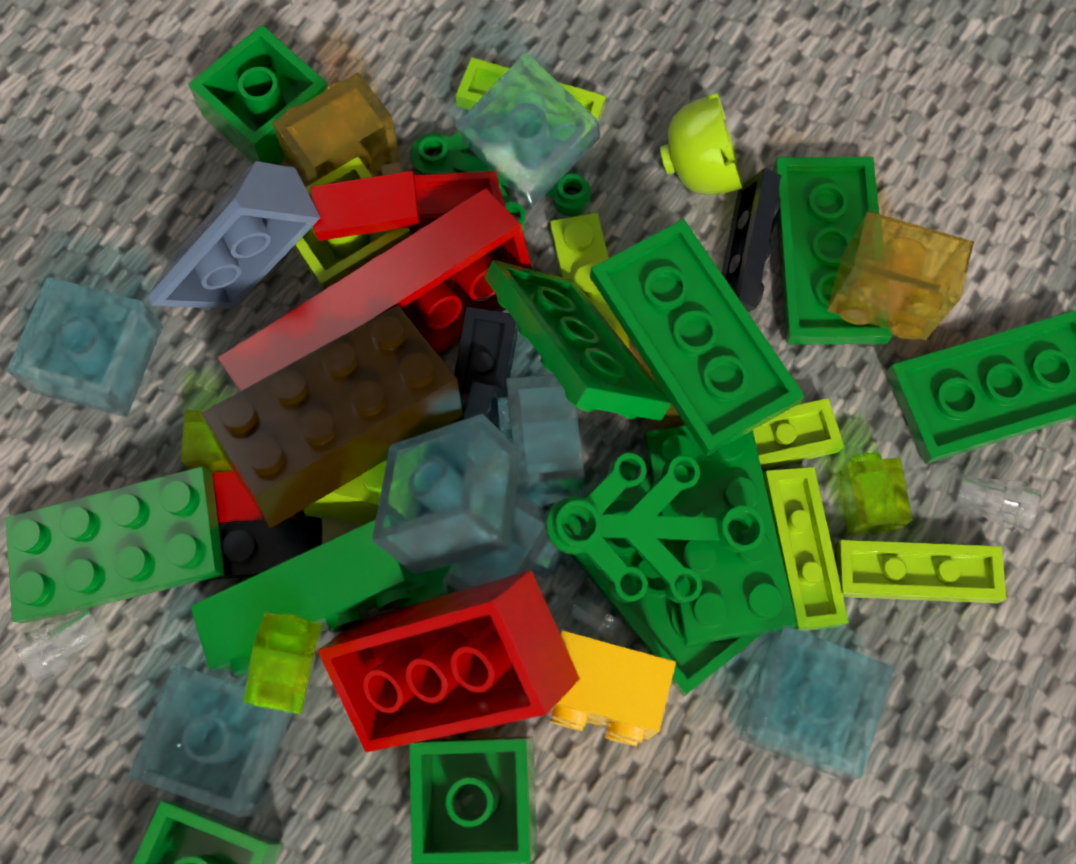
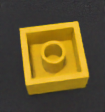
[550,630,676,747]

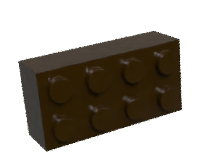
[201,305,463,528]

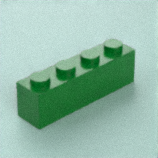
[190,516,427,676]

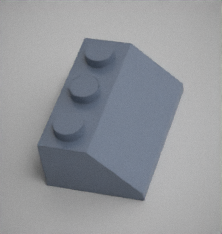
[147,161,321,309]

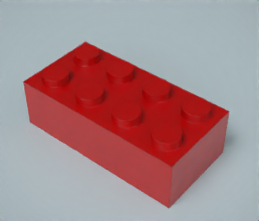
[317,570,580,753]

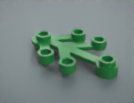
[410,109,591,231]
[545,453,765,603]

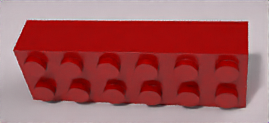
[218,188,532,391]

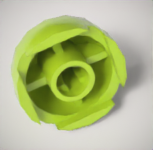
[660,92,743,196]

